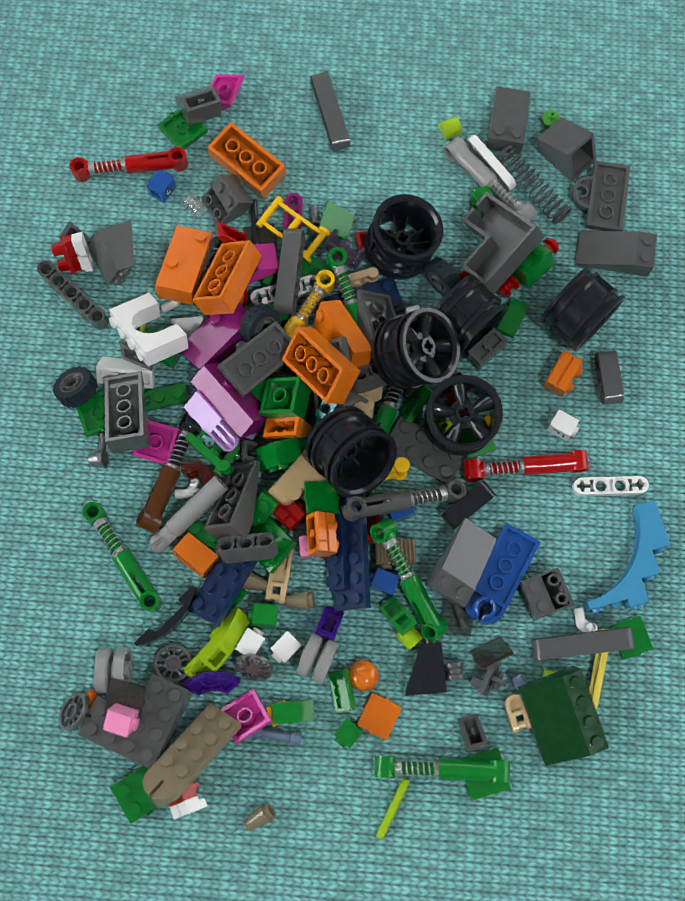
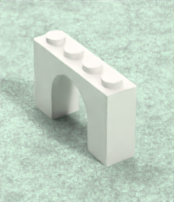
[109,293,188,367]

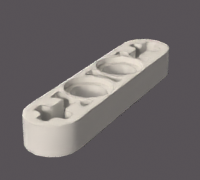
[466,135,516,192]
[251,275,316,305]
[572,476,649,496]

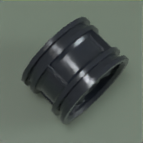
[364,194,444,280]
[540,266,626,352]
[434,274,509,361]
[371,307,460,390]
[424,375,503,456]
[305,406,397,498]

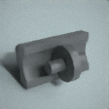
[470,657,507,697]

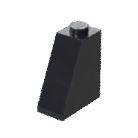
[405,639,447,696]

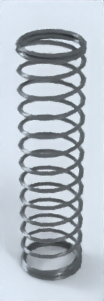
[497,145,571,225]

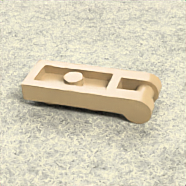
[265,549,294,604]

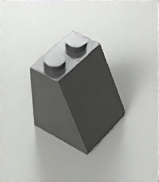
[537,117,596,181]
[88,221,134,286]

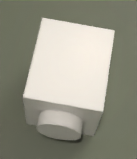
[547,410,579,441]
[235,627,266,655]
[270,631,302,664]

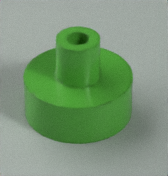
[541,110,560,129]

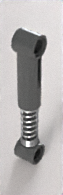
[342,480,466,521]

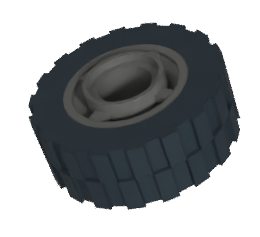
[423,257,461,296]
[239,303,281,342]
[53,366,98,408]

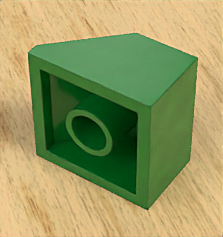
[259,376,311,421]
[255,436,307,473]

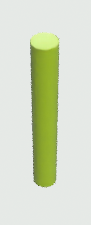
[376,778,410,840]

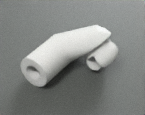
[161,300,181,312]
[175,479,201,499]
[574,608,597,632]

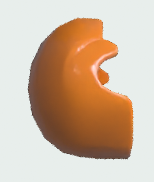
[348,659,380,692]

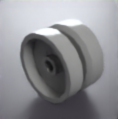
[296,633,339,685]
[94,647,133,693]

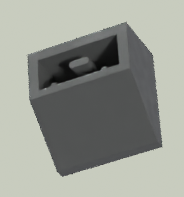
[175,86,221,126]
[202,174,253,224]
[519,567,574,621]

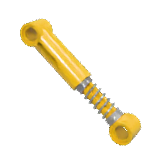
[269,270,335,377]

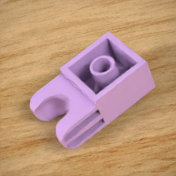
[184,391,255,452]

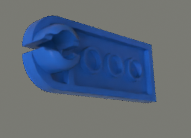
[465,523,541,625]

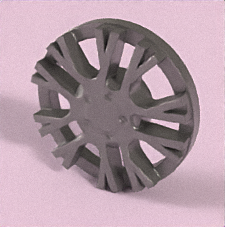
[154,644,192,682]
[235,654,273,681]
[59,692,90,732]

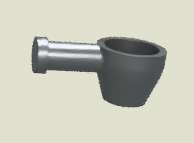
[307,205,320,240]
[88,433,109,469]

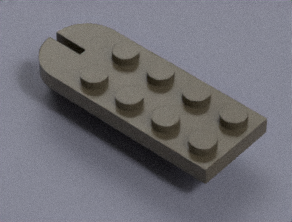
[143,703,241,806]

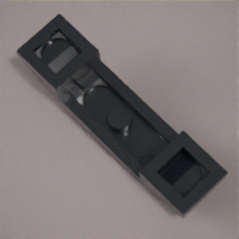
[134,585,198,647]

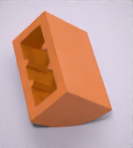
[263,416,311,440]
[173,532,218,579]

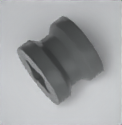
[444,662,465,681]

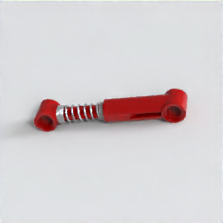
[69,147,188,182]
[463,450,589,482]

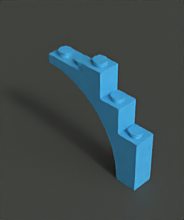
[583,500,671,614]

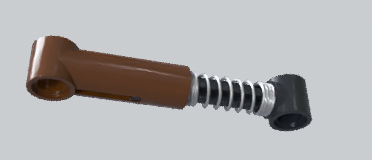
[136,412,202,533]

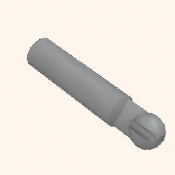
[149,475,228,553]

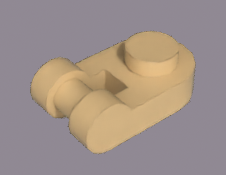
[348,267,378,289]
[505,694,532,734]

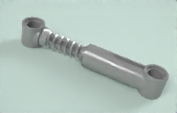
[443,137,537,222]

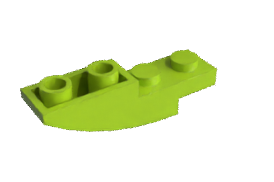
[183,607,250,677]

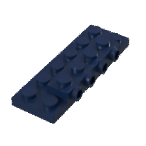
[325,494,371,611]

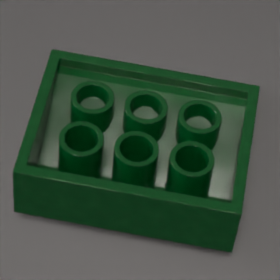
[517,666,609,766]

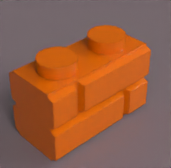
[543,351,583,397]
[306,511,339,557]

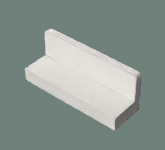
[96,357,157,389]

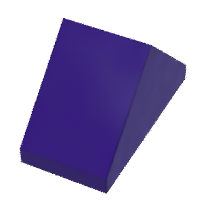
[315,606,344,641]

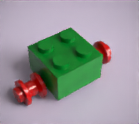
[497,238,559,298]

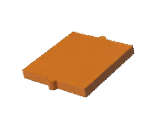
[357,693,402,740]

